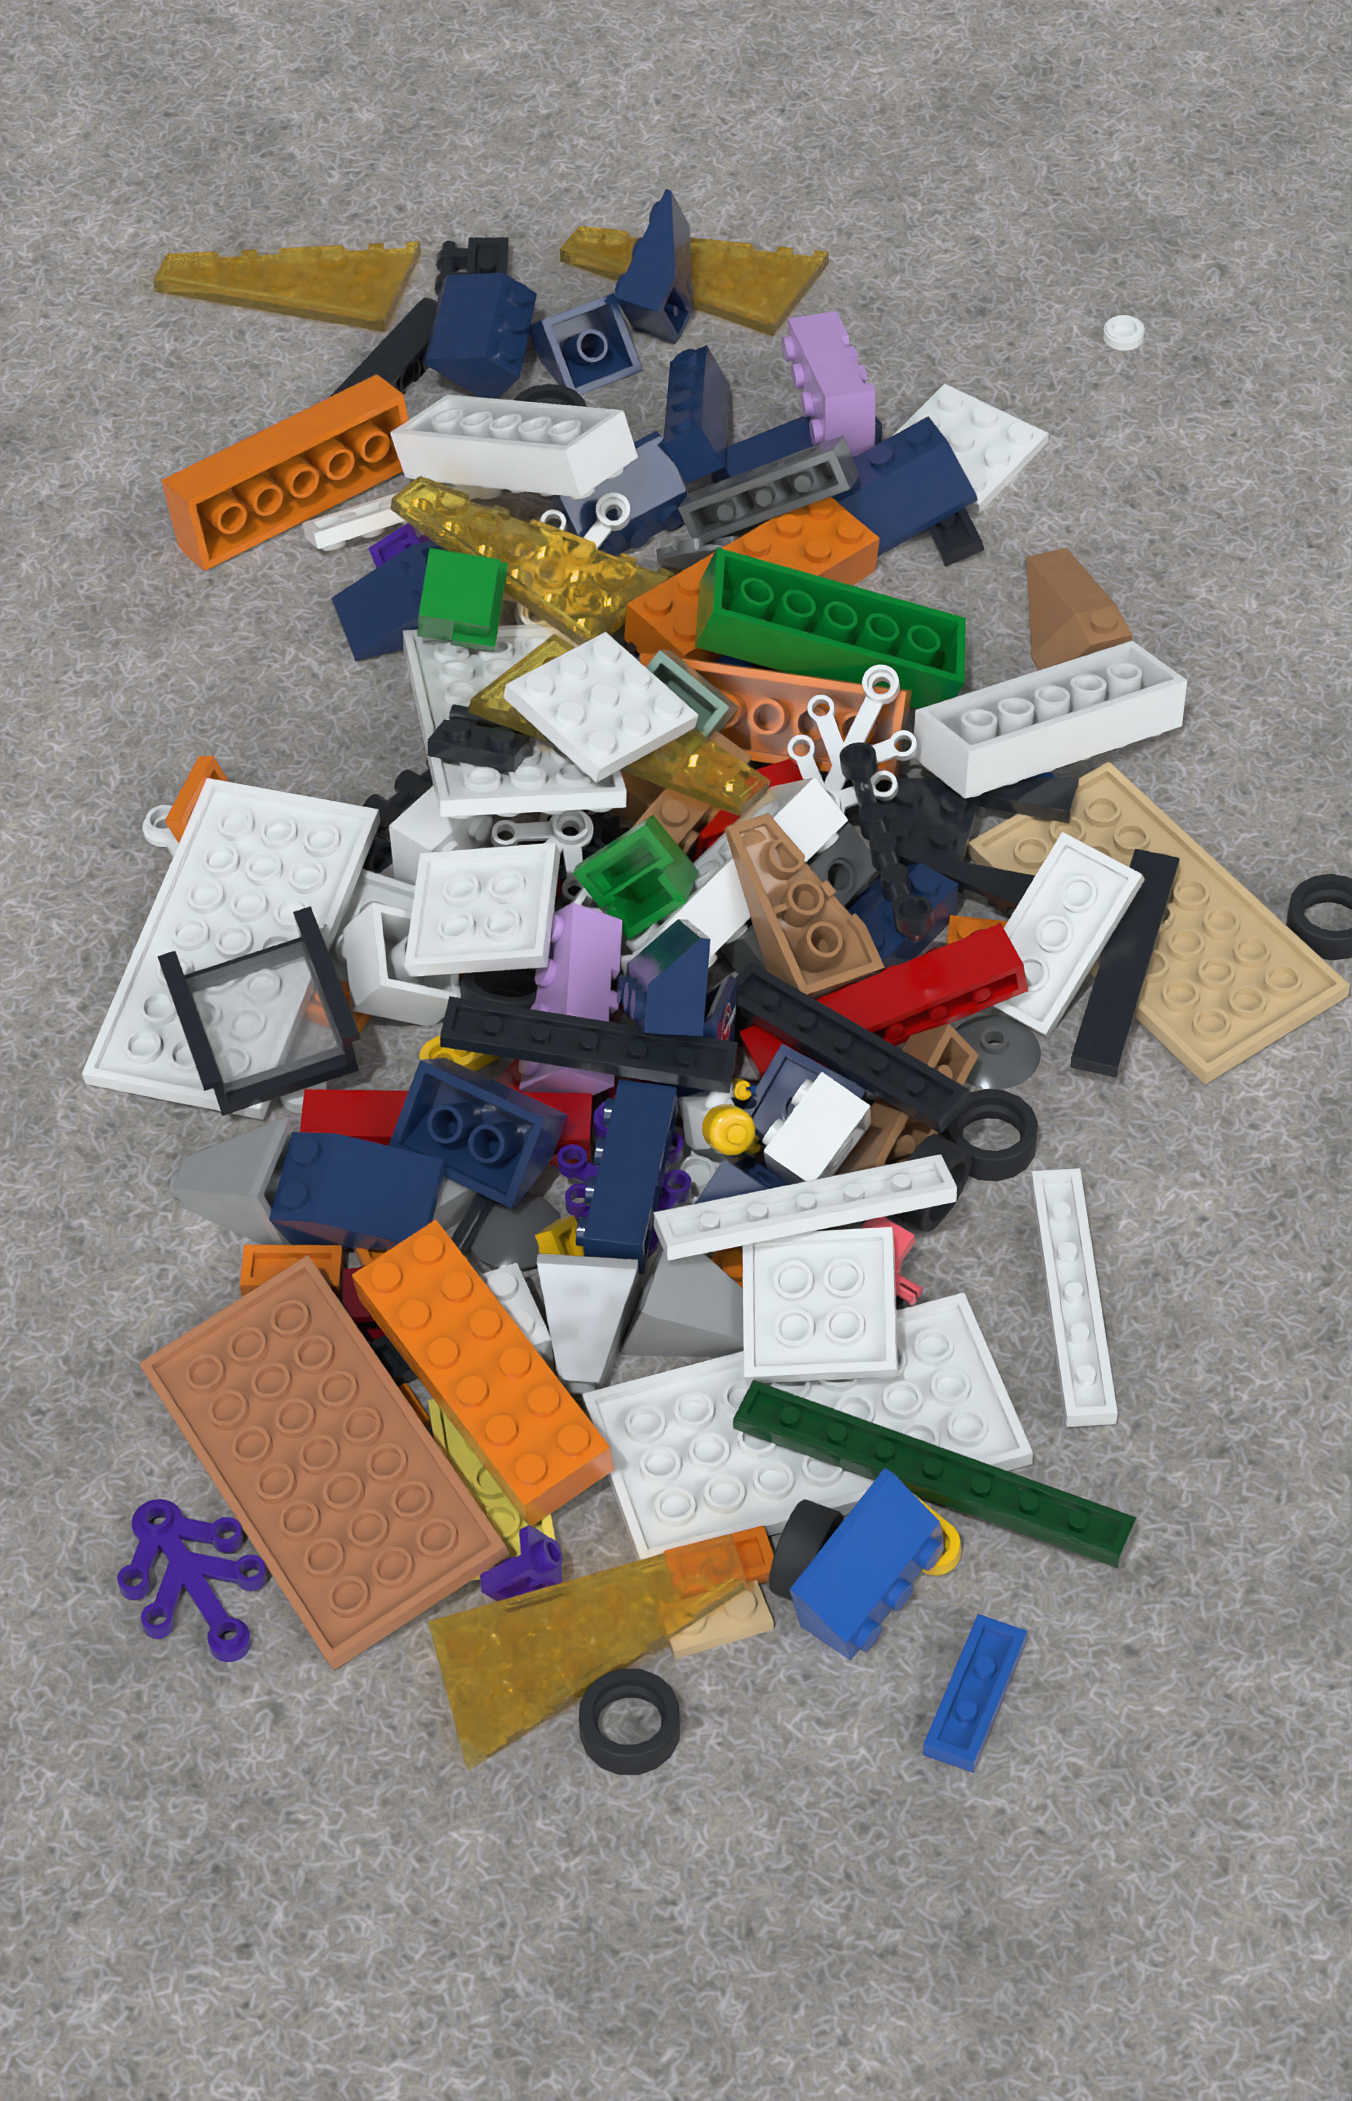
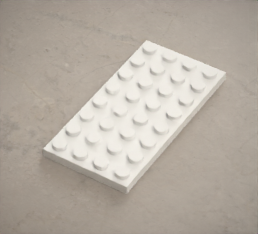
[403,623,627,820]
[82,778,381,1120]
[582,1293,1033,1571]

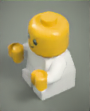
[678,1078,761,1156]

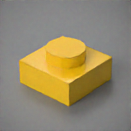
[535,1215,584,1256]

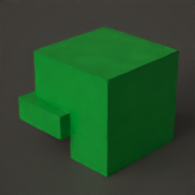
[417,548,508,652]
[573,815,699,940]

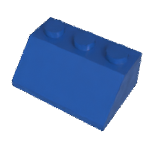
[790,1468,944,1661]

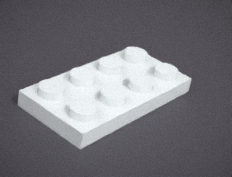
[991,832,1145,1038]

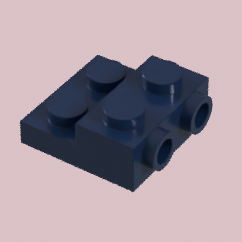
[744,1044,867,1147]

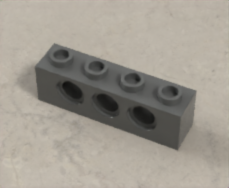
[678,435,860,543]
[719,823,876,974]

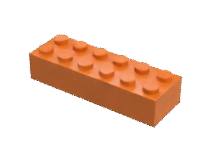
[161,374,409,571]
[624,496,880,662]
[640,653,912,781]
[352,1219,614,1526]

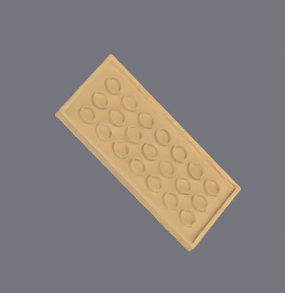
[967,761,1350,1085]

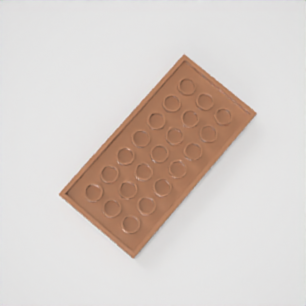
[138,1255,510,1671]

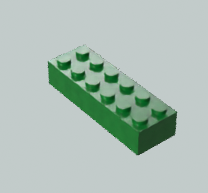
[695,547,966,709]

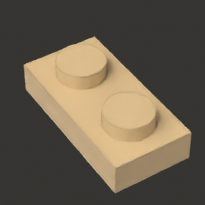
[657,1580,774,1659]

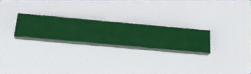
[733,1380,1137,1568]

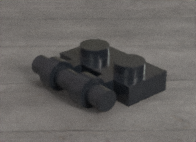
[434,237,509,300]
[427,703,540,773]

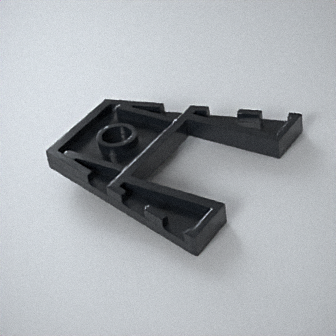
[884,778,1079,912]

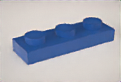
[923,1614,1028,1773]

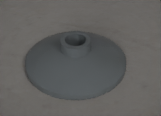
[955,1015,1041,1090]

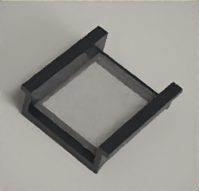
[157,906,361,1116]

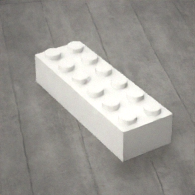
[390,395,638,500]
[913,641,1187,799]
[611,777,848,1006]

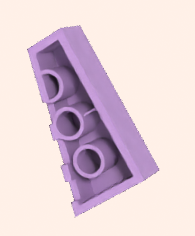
[782,311,876,457]
[519,903,622,1096]

